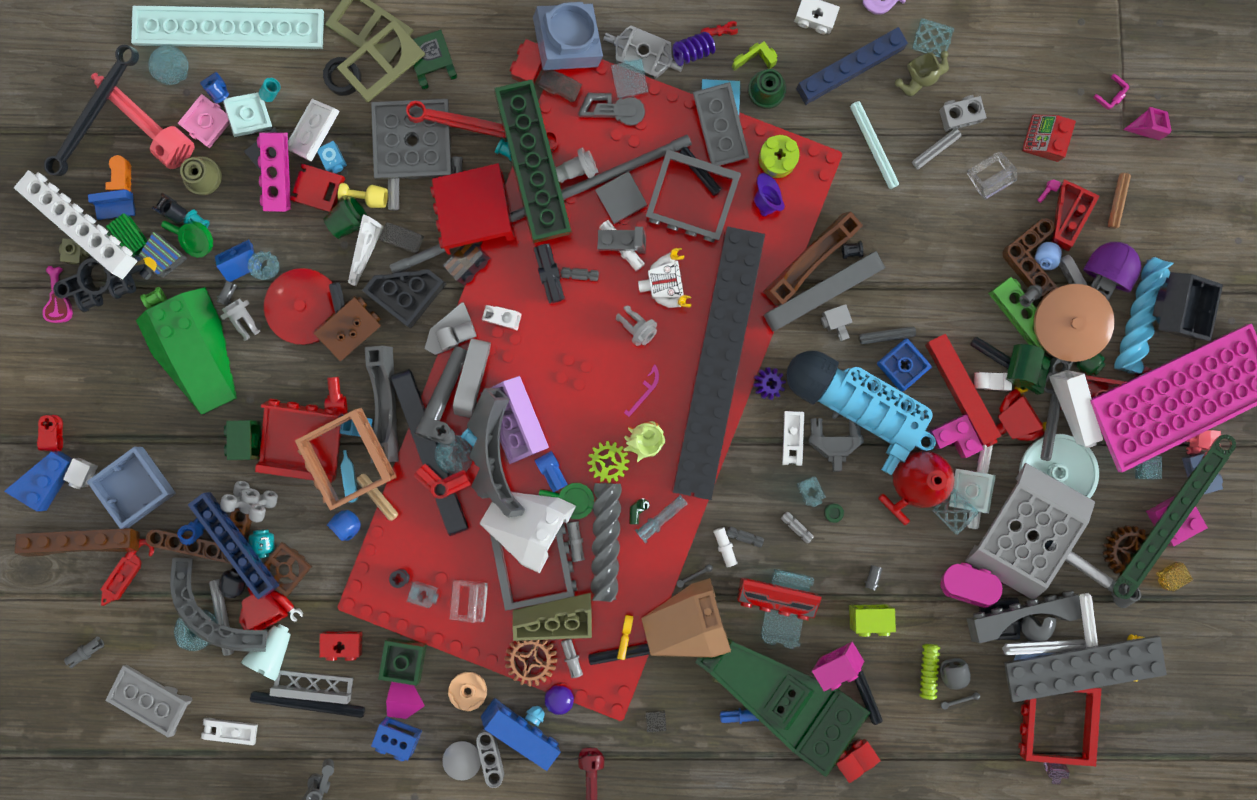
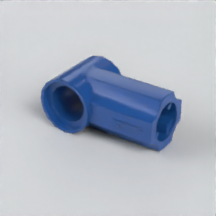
[535,451,568,492]

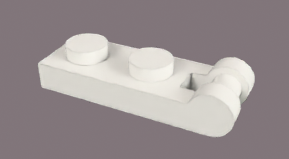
[782,411,804,466]
[201,718,258,745]

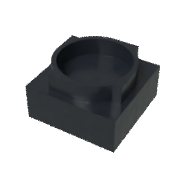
[1153,272,1223,341]

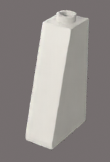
[1049,370,1103,448]

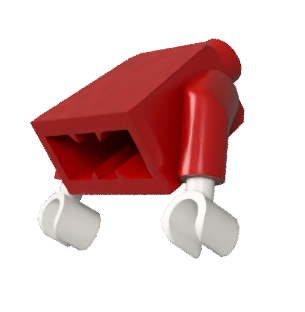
[239,587,303,630]

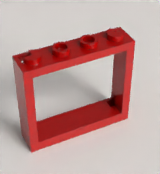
[1018,687,1102,767]

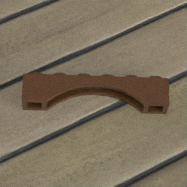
[763,211,863,306]
[15,528,140,557]

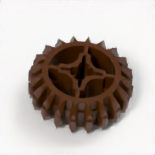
[1102,525,1148,574]

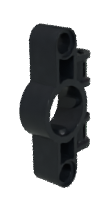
[53,254,145,312]

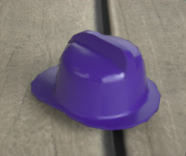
[754,173,785,216]

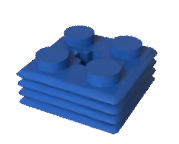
[877,338,932,392]

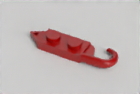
[100,539,154,606]

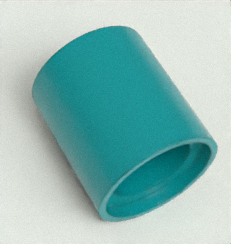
[258,78,281,102]

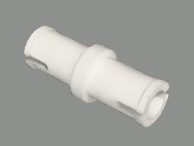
[713,527,738,567]

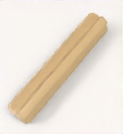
[357,474,398,521]

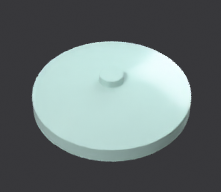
[1019,434,1099,498]

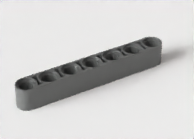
[763,251,886,332]

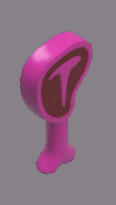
[43,266,73,323]

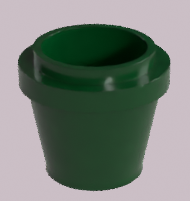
[748,69,786,109]
[323,195,368,239]

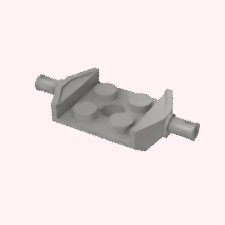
[603,26,684,79]

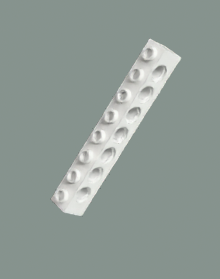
[14,170,137,279]

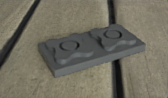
[693,82,749,166]

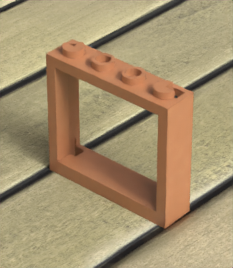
[295,408,397,511]

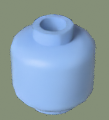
[1034,242,1062,270]

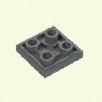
[595,171,647,224]

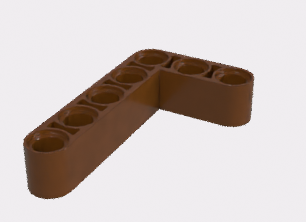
[1002,218,1057,302]
[146,508,252,563]

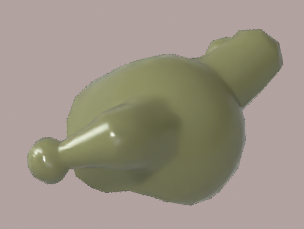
[895,50,949,96]

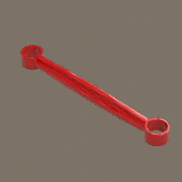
[406,101,558,152]

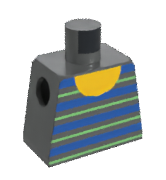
[139,232,187,280]

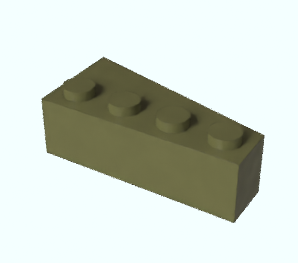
[513,593,592,641]

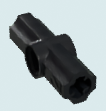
[534,243,565,304]

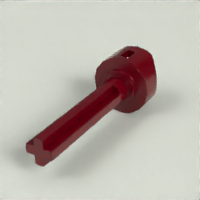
[578,747,604,800]

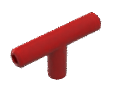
[879,494,910,525]

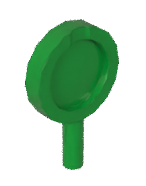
[161,221,213,258]
[539,483,594,519]

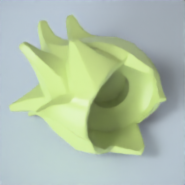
[623,421,665,462]

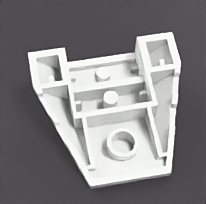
[480,492,576,573]

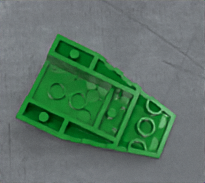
[136,287,237,415]

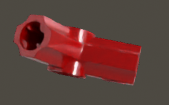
[414,464,471,499]

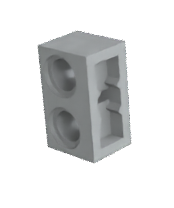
[939,95,987,132]

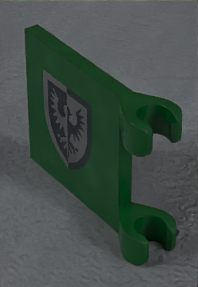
[413,30,458,90]

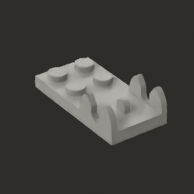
[105,665,192,737]

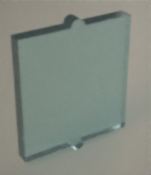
[611,59,648,98]

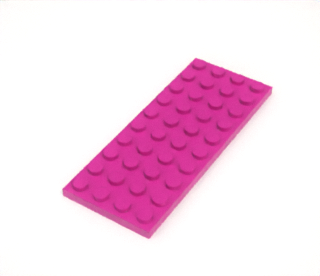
[1090,323,1257,472]

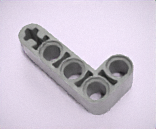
[453,338,491,418]

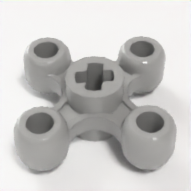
[220,481,278,522]

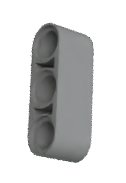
[476,729,504,788]

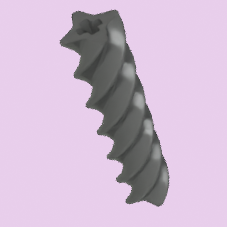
[591,483,622,602]

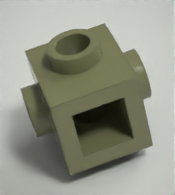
[59,237,90,265]

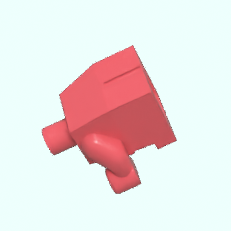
[1186,430,1221,455]

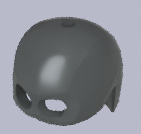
[1021,615,1056,642]
[940,658,971,690]

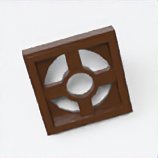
[264,542,312,597]

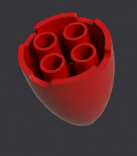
[893,450,955,508]

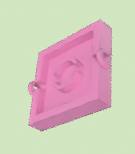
[178,94,230,148]

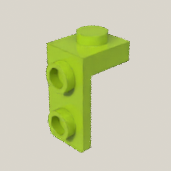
[732,41,777,71]

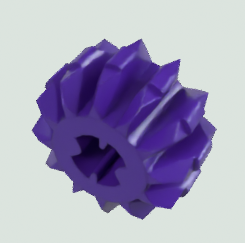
[753,367,786,400]

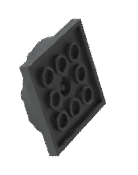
[371,99,452,179]

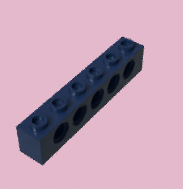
[188,492,280,599]

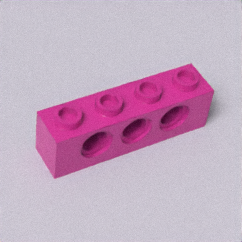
[257,132,291,212]

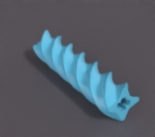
[1114,257,1174,375]

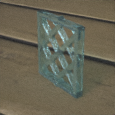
[912,18,954,57]
[932,488,979,535]

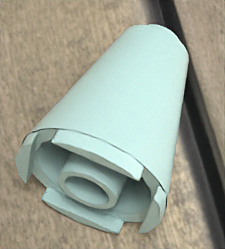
[241,624,291,681]

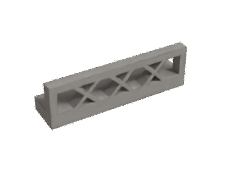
[270,670,354,704]

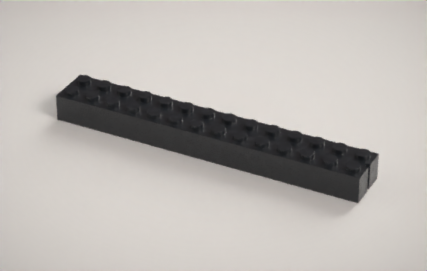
[672,226,765,500]

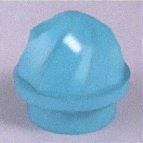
[525,706,545,726]

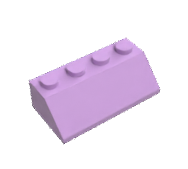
[481,376,549,464]

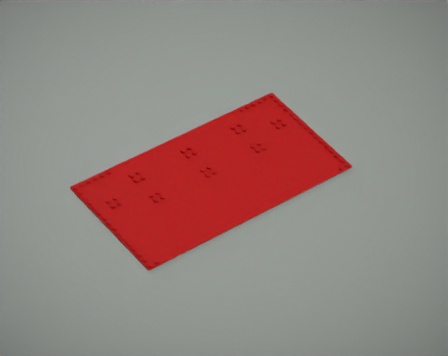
[338,59,842,721]

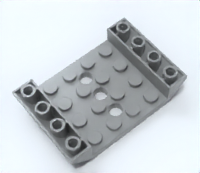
[965,462,1095,599]

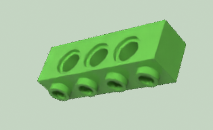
[988,277,1043,349]

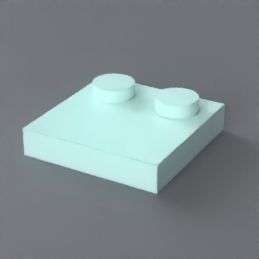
[223,92,272,137]
[949,469,996,514]

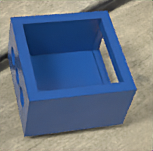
[371,717,422,761]

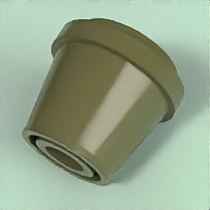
[180,157,222,195]

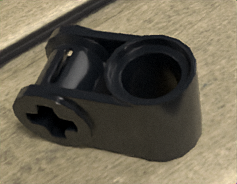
[152,193,187,223]

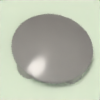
[442,741,481,780]

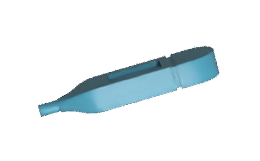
[341,450,358,502]

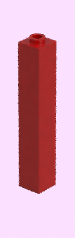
[925,333,1001,447]

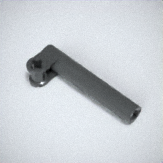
[415,346,467,445]

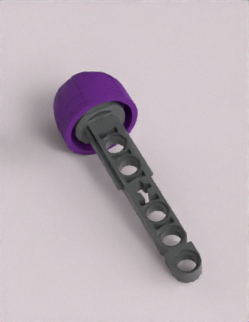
[1044,242,1141,394]

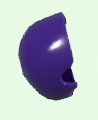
[545,685,574,715]

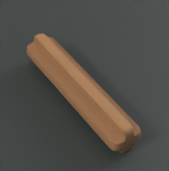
[1108,173,1131,229]

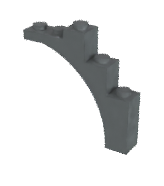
[467,388,525,518]

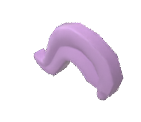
[863,0,906,14]

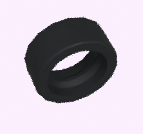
[323,57,361,96]

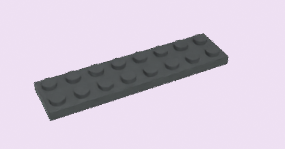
[1004,635,1167,702]

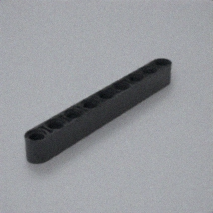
[391,369,469,536]

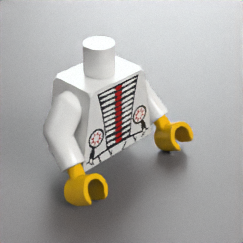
[638,248,691,308]

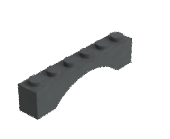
[365,346,399,463]
[967,590,1082,643]

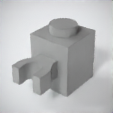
[821,304,852,341]

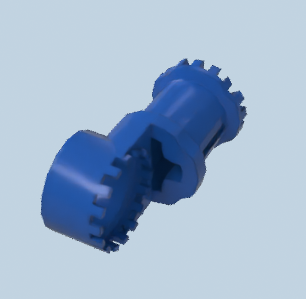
[177,518,205,545]

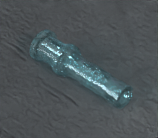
[634,495,688,544]

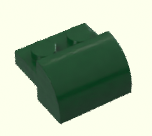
[1006,344,1051,395]

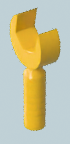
[617,615,633,660]

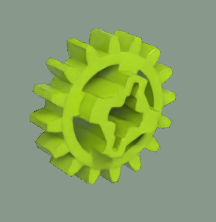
[587,441,629,483]

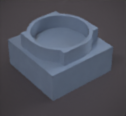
[533,2,603,70]
[86,447,176,529]

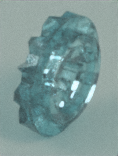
[248,251,279,280]

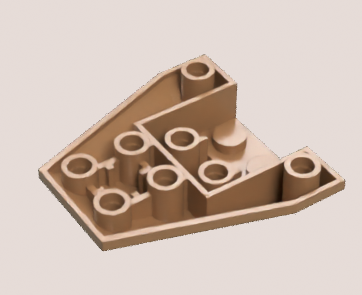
[641,578,731,658]

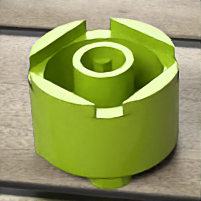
[759,135,799,178]

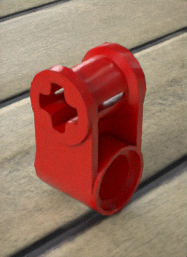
[37,415,63,452]

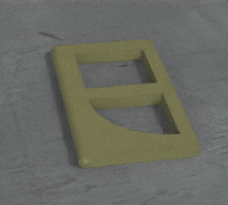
[325,0,414,65]
[337,19,425,103]

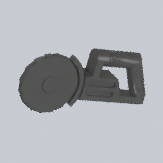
[578,93,645,126]

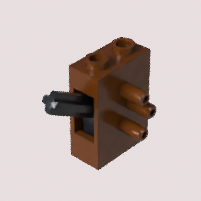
[314,282,381,362]

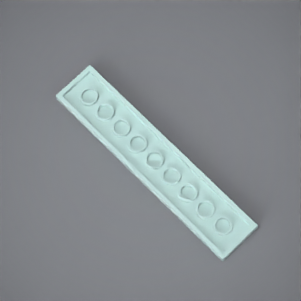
[131,6,324,49]

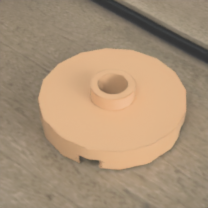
[448,672,487,711]

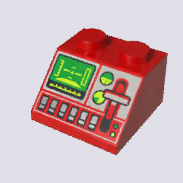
[1022,115,1076,162]

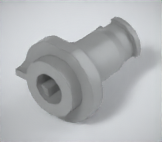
[555,148,598,183]
[220,299,260,341]
[616,305,657,346]

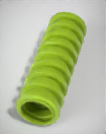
[919,644,940,700]

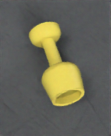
[338,183,388,208]

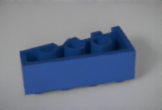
[481,698,561,771]

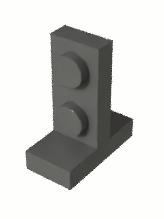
[598,227,646,254]

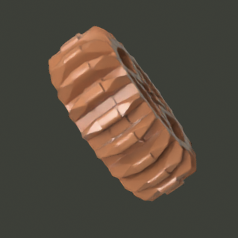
[504,640,557,686]

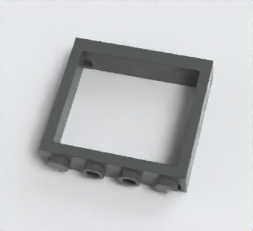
[646,149,741,243]
[490,523,577,611]

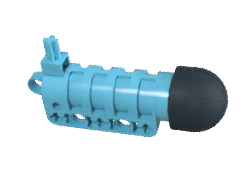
[787,351,936,475]

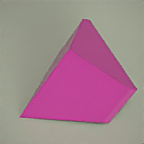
[1123,107,1172,140]
[386,682,425,719]

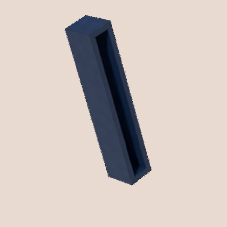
[796,27,908,105]

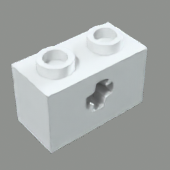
[794,0,840,34]

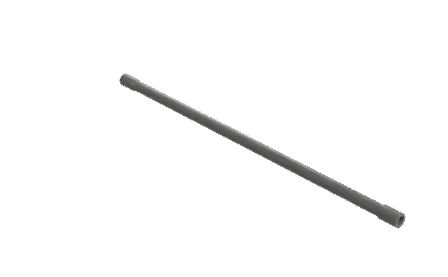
[389,135,692,274]

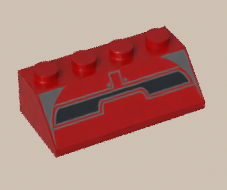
[737,577,821,620]

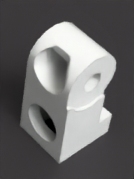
[482,305,522,331]
[974,372,1012,391]

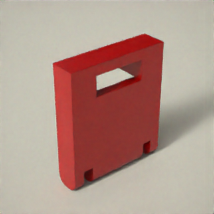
[290,164,345,212]

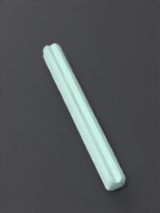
[850,101,899,189]

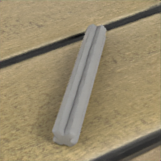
[209,579,234,656]

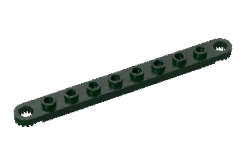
[1113,435,1236,599]

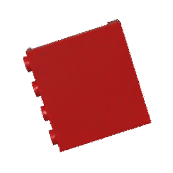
[430,163,515,255]
[255,399,343,483]

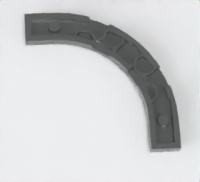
[170,558,267,652]

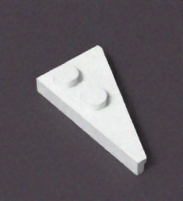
[348,214,384,286]

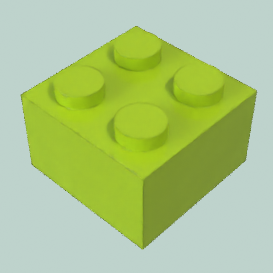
[849,604,896,637]

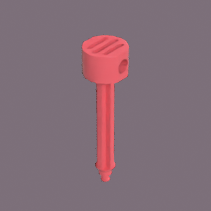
[91,73,195,169]

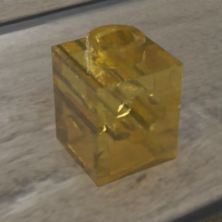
[1156,562,1193,592]

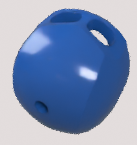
[327,510,361,541]

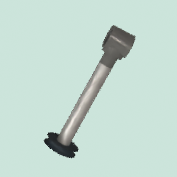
[1045,540,1141,608]

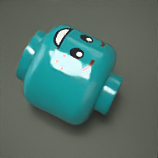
[249,529,275,558]

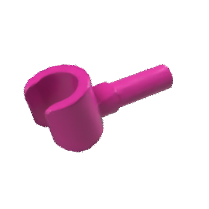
[1037,180,1061,203]

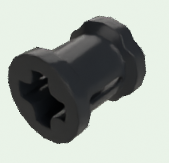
[841,240,863,259]
[389,569,410,588]

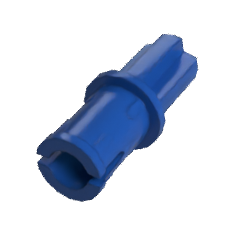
[720,708,759,724]

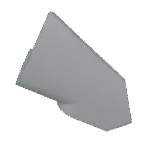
[424,302,477,355]

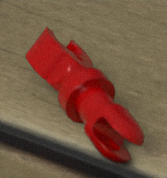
[701,21,738,37]

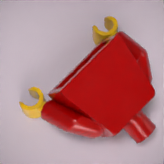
[996,386,1047,441]

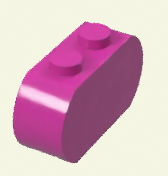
[941,563,1002,608]

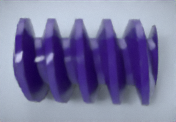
[673,32,715,66]

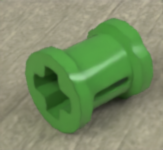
[140,287,167,309]

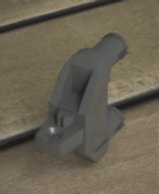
[808,418,864,472]

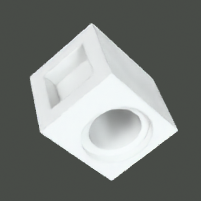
[63,458,98,489]

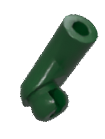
[629,498,650,524]

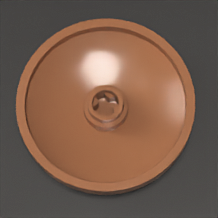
[1034,284,1114,362]

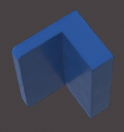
[88,189,135,220]
[215,240,262,282]

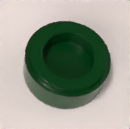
[824,503,844,523]

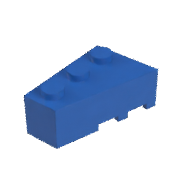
[4,452,72,512]

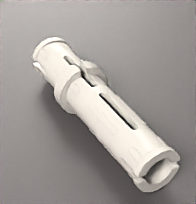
[599,220,645,271]

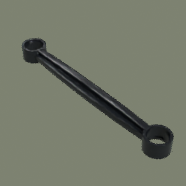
[44,45,139,176]

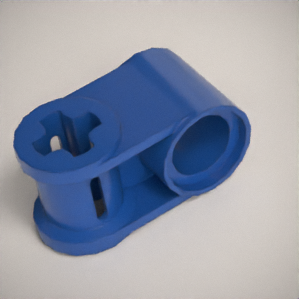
[200,72,229,104]

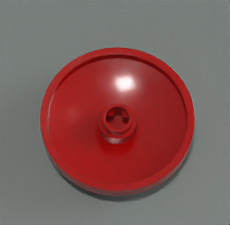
[264,268,335,345]

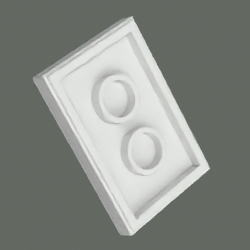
[288,99,339,161]

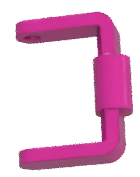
[1093,74,1129,110]

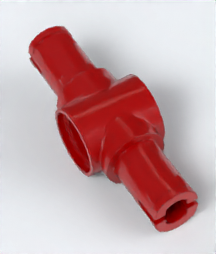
[325,377,348,415]

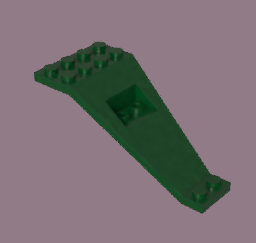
[695,637,871,777]

